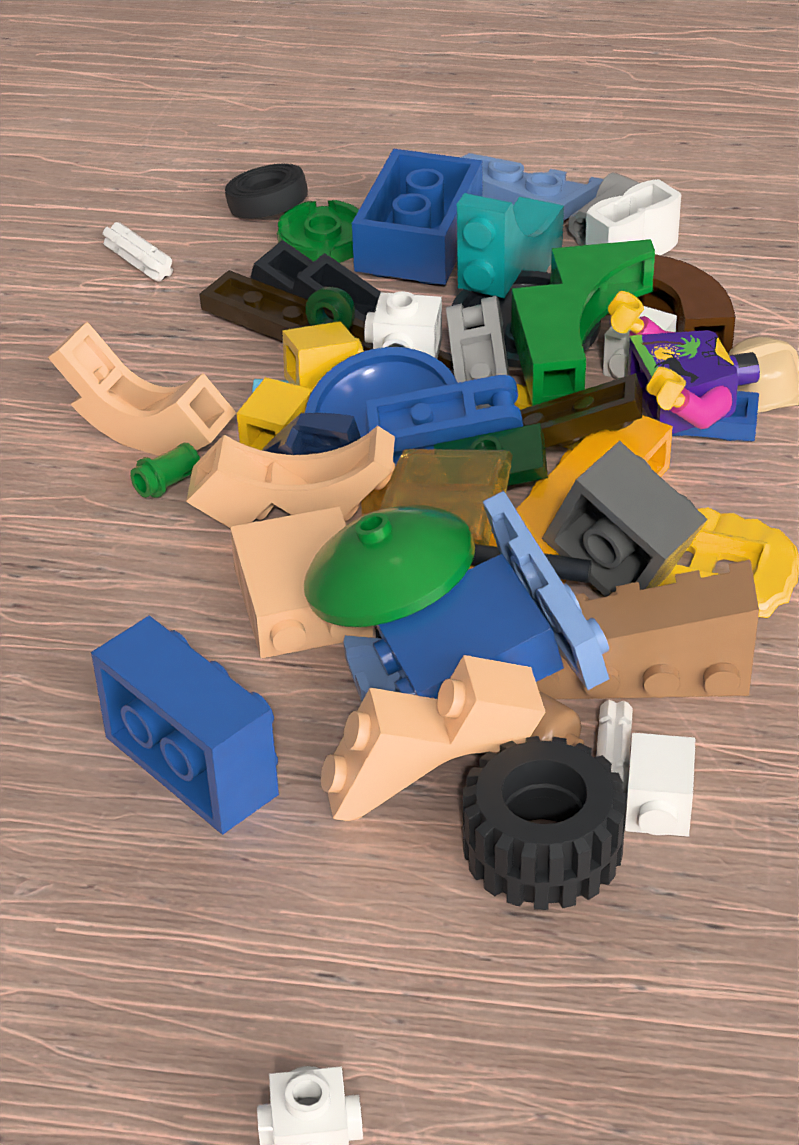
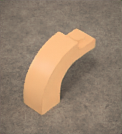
[48,322,236,456]

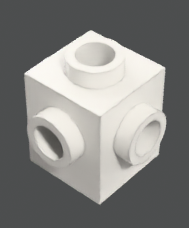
[365,291,442,359]
[257,1066,363,1145]

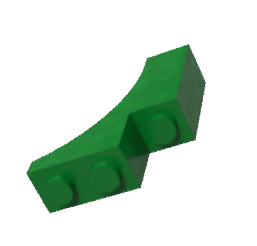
[511,239,655,406]

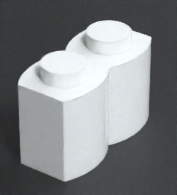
[585,179,681,255]

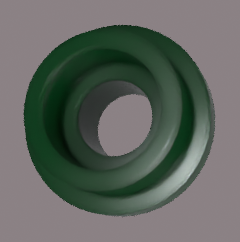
[306,287,355,330]

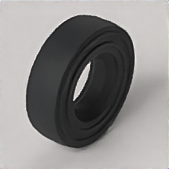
[225,163,308,219]

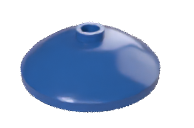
[305,347,458,479]

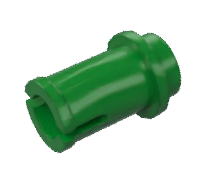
[130,442,200,498]

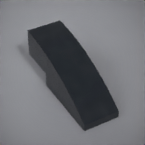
[250,240,381,321]

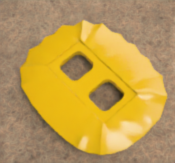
[657,507,799,618]

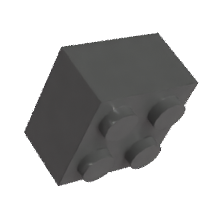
[542,441,708,597]

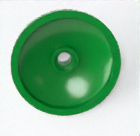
[304,505,475,627]

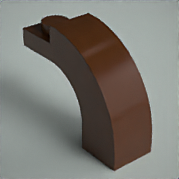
[606,254,736,353]

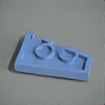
[482,491,609,690]

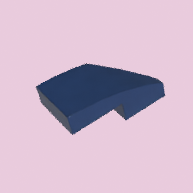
[262,413,361,455]

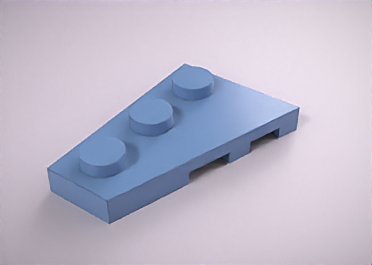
[461,153,604,220]

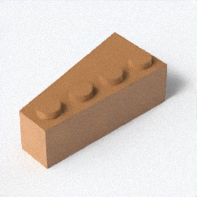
[536,560,759,699]

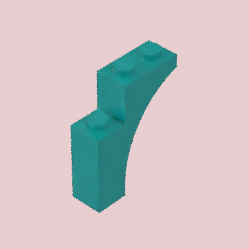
[457,193,564,298]

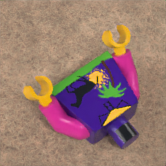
[608,291,760,434]

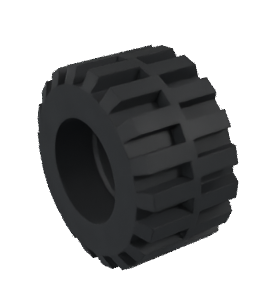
[463,736,626,910]

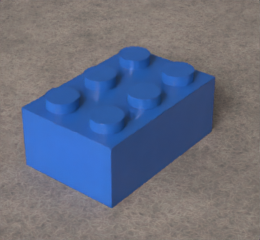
[352,148,483,285]
[91,615,279,835]

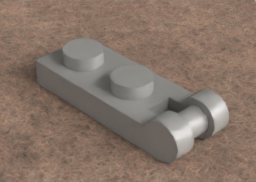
[446,296,510,409]

